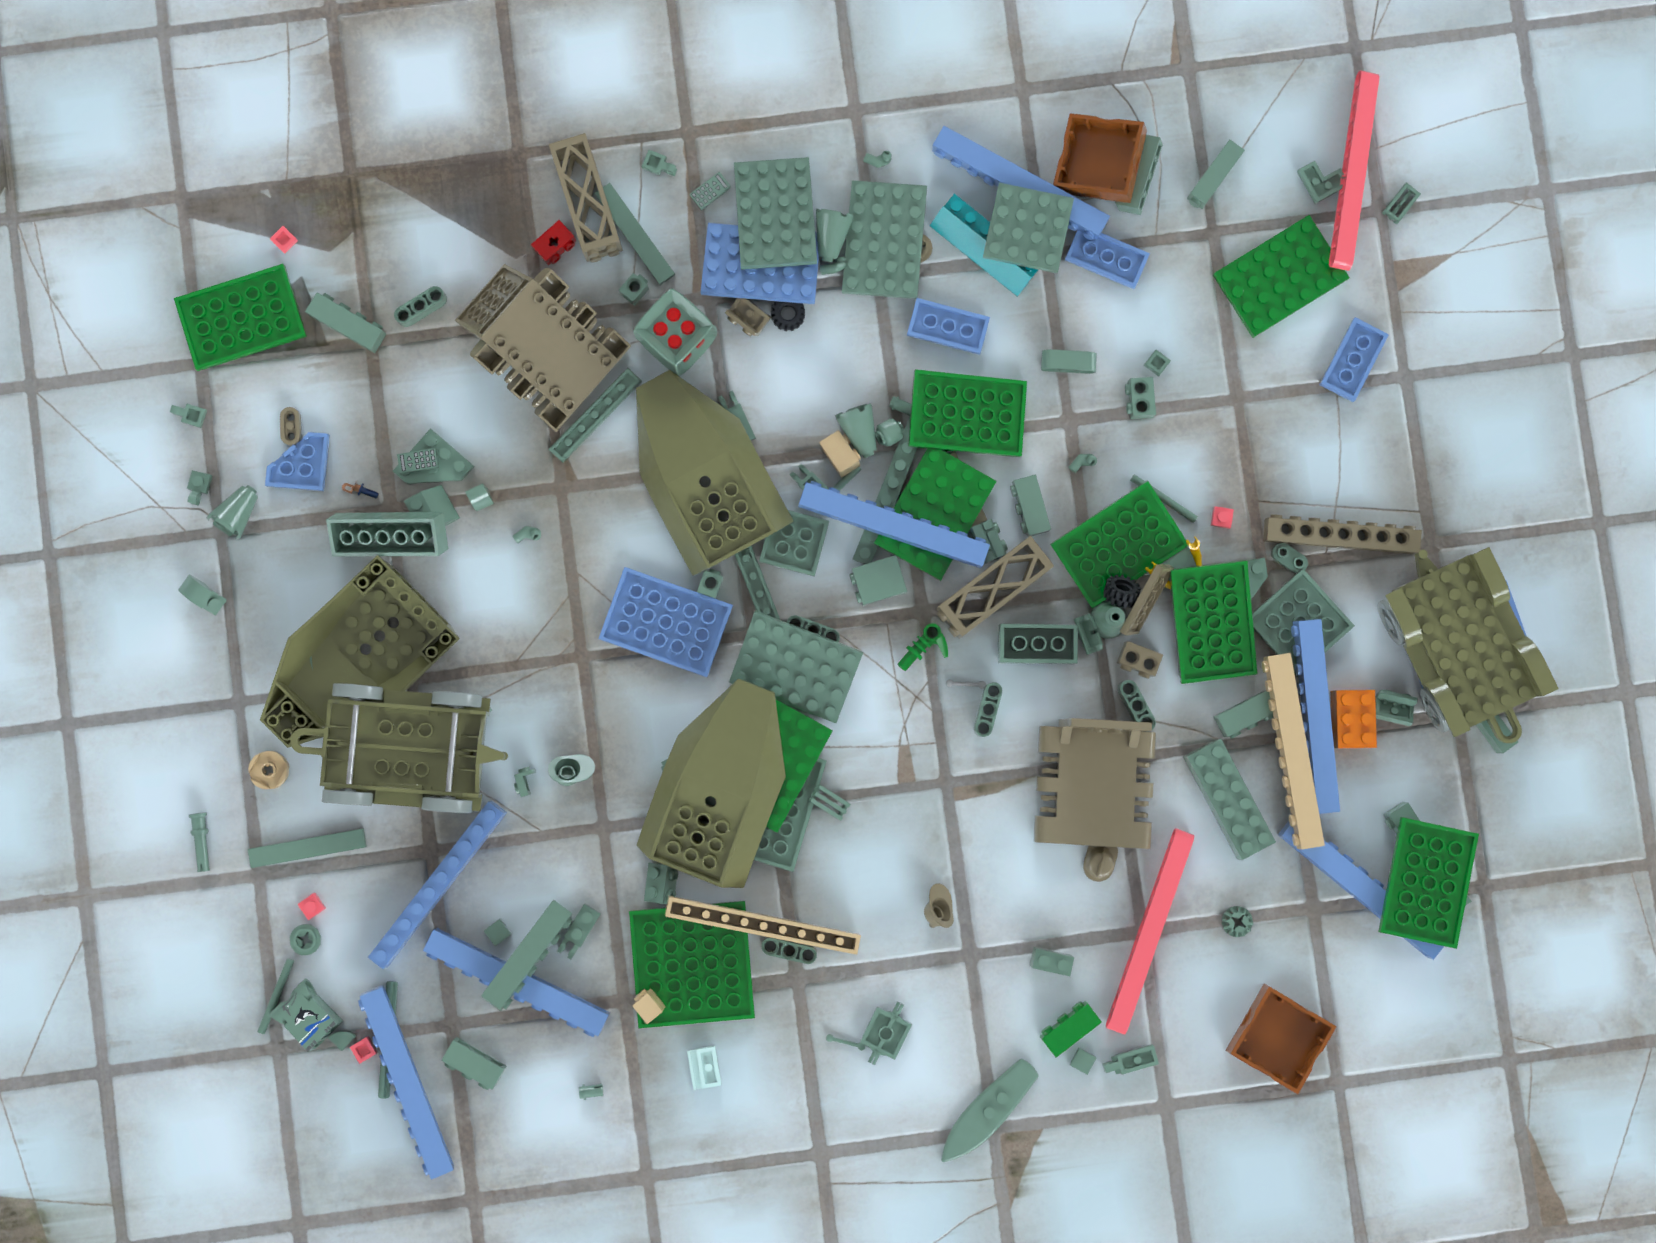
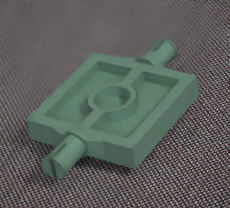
[860,1001,912,1065]

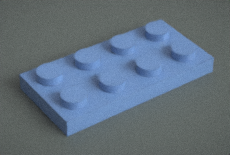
[1065,230,1150,289]
[907,298,990,355]
[1319,317,1389,402]

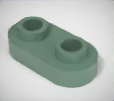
[1271,543,1308,573]

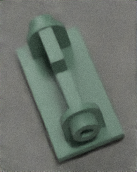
[1074,613,1104,655]

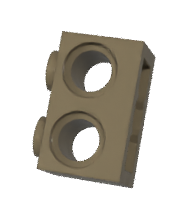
[1117,641,1163,679]

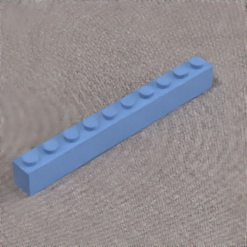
[932,126,1110,241]
[798,481,990,569]
[1291,619,1340,814]
[368,801,507,969]
[1278,821,1444,960]
[423,928,610,1037]
[358,985,454,1180]

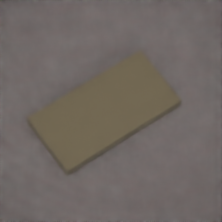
[1119,564,1174,635]

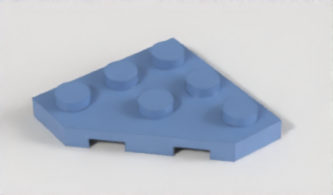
[265,432,330,491]

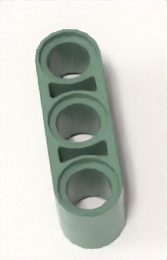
[394,286,447,327]
[1041,349,1097,374]
[787,615,840,642]
[1117,680,1156,732]
[974,682,1002,737]
[762,937,817,964]

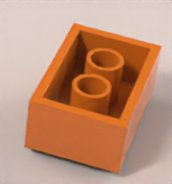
[1330,690,1377,748]

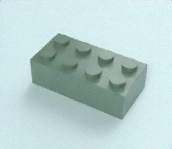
[998,624,1078,664]

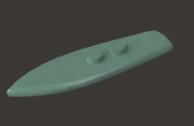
[941,1059,1039,1162]

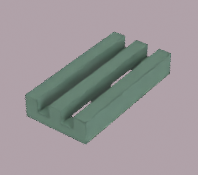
[1382,182,1421,225]
[808,784,851,821]

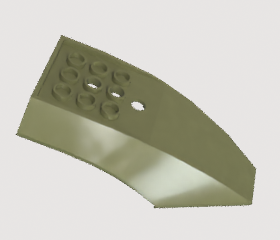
[636,370,794,576]
[260,555,460,748]
[636,678,786,888]

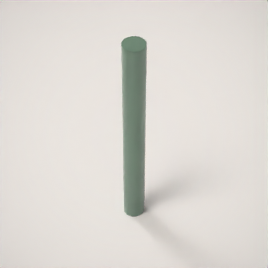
[1130,474,1198,523]
[257,958,294,1034]

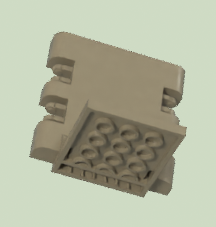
[455,264,631,432]
[1034,718,1156,849]

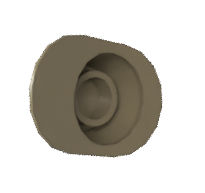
[1083,846,1118,882]
[924,883,954,928]

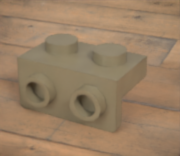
[725,298,771,336]

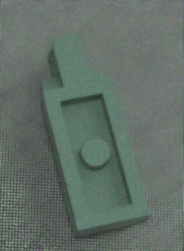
[1102,1044,1159,1075]

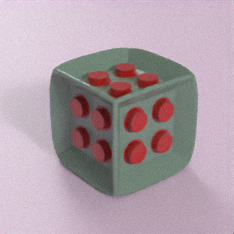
[633,288,718,377]

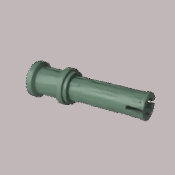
[189,812,210,872]

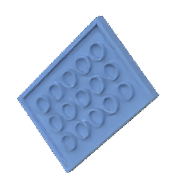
[701,223,819,304]
[599,567,733,678]

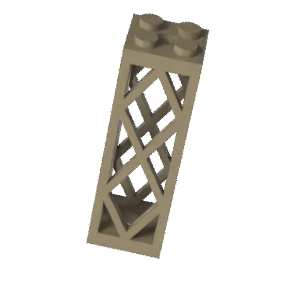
[549,133,623,263]
[936,536,1054,639]

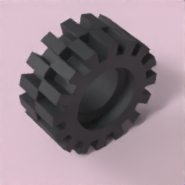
[771,301,805,332]
[1103,575,1141,608]

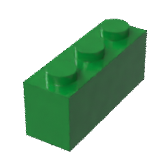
[1040,1001,1102,1058]

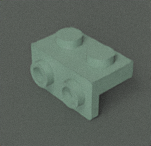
[1375,689,1418,726]
[644,862,678,904]

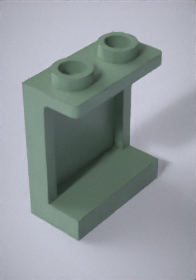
[849,555,907,606]

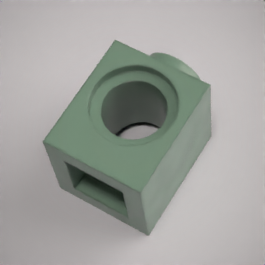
[619,273,649,306]
[697,568,724,599]

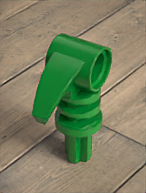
[897,623,948,671]

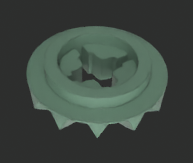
[1222,906,1253,937]
[290,924,322,955]

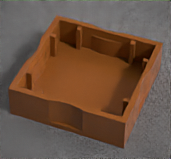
[1053,113,1147,203]
[1225,984,1337,1094]

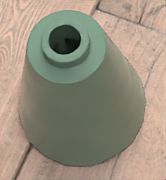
[816,209,854,263]
[835,403,877,458]
[206,485,258,540]
[1091,601,1127,639]

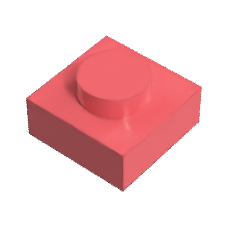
[270,226,298,254]
[1211,506,1234,529]
[297,893,326,920]
[350,1036,378,1064]

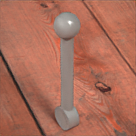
[946,680,986,689]

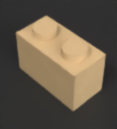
[819,430,861,478]
[632,988,666,1024]

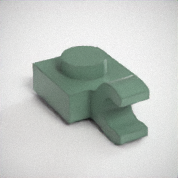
[641,150,677,176]
[170,404,207,428]
[187,470,213,506]

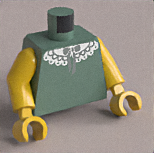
[1145,536,1202,589]

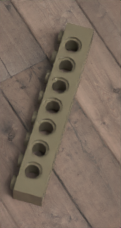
[1263,515,1422,554]

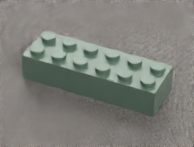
[326,512,449,556]
[1183,739,1276,860]

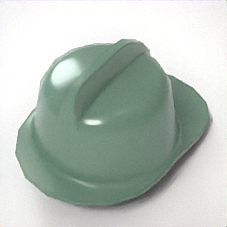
[548,754,595,786]

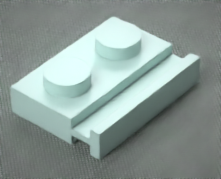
[687,1045,722,1090]

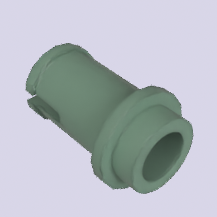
[889,396,911,416]
[579,1084,604,1100]

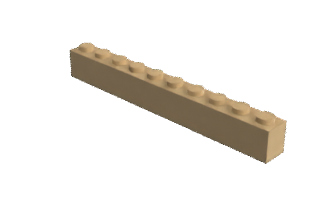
[1262,653,1325,850]
[664,896,861,955]

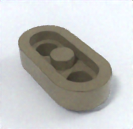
[280,407,302,446]

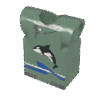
[269,979,343,1052]

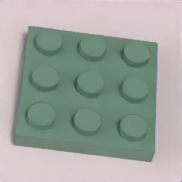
[759,510,829,577]

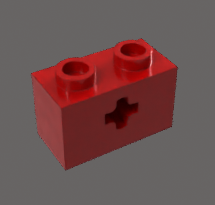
[531,220,576,266]

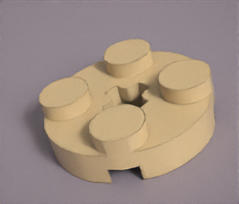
[248,751,289,789]

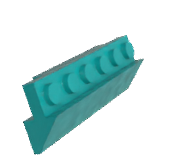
[930,193,1039,297]

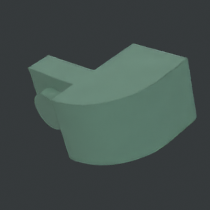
[178,574,227,616]

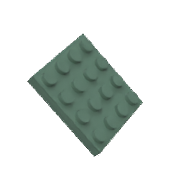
[983,183,1074,273]
[1252,569,1355,677]

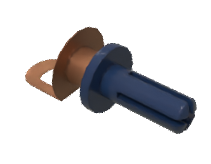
[342,481,379,499]

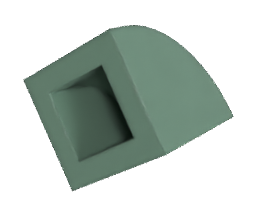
[465,483,494,511]

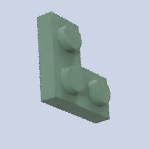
[1297,161,1346,204]

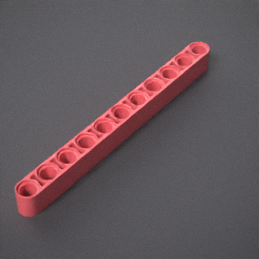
[1329,70,1379,271]
[1106,828,1194,1035]

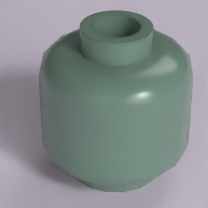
[875,418,904,447]

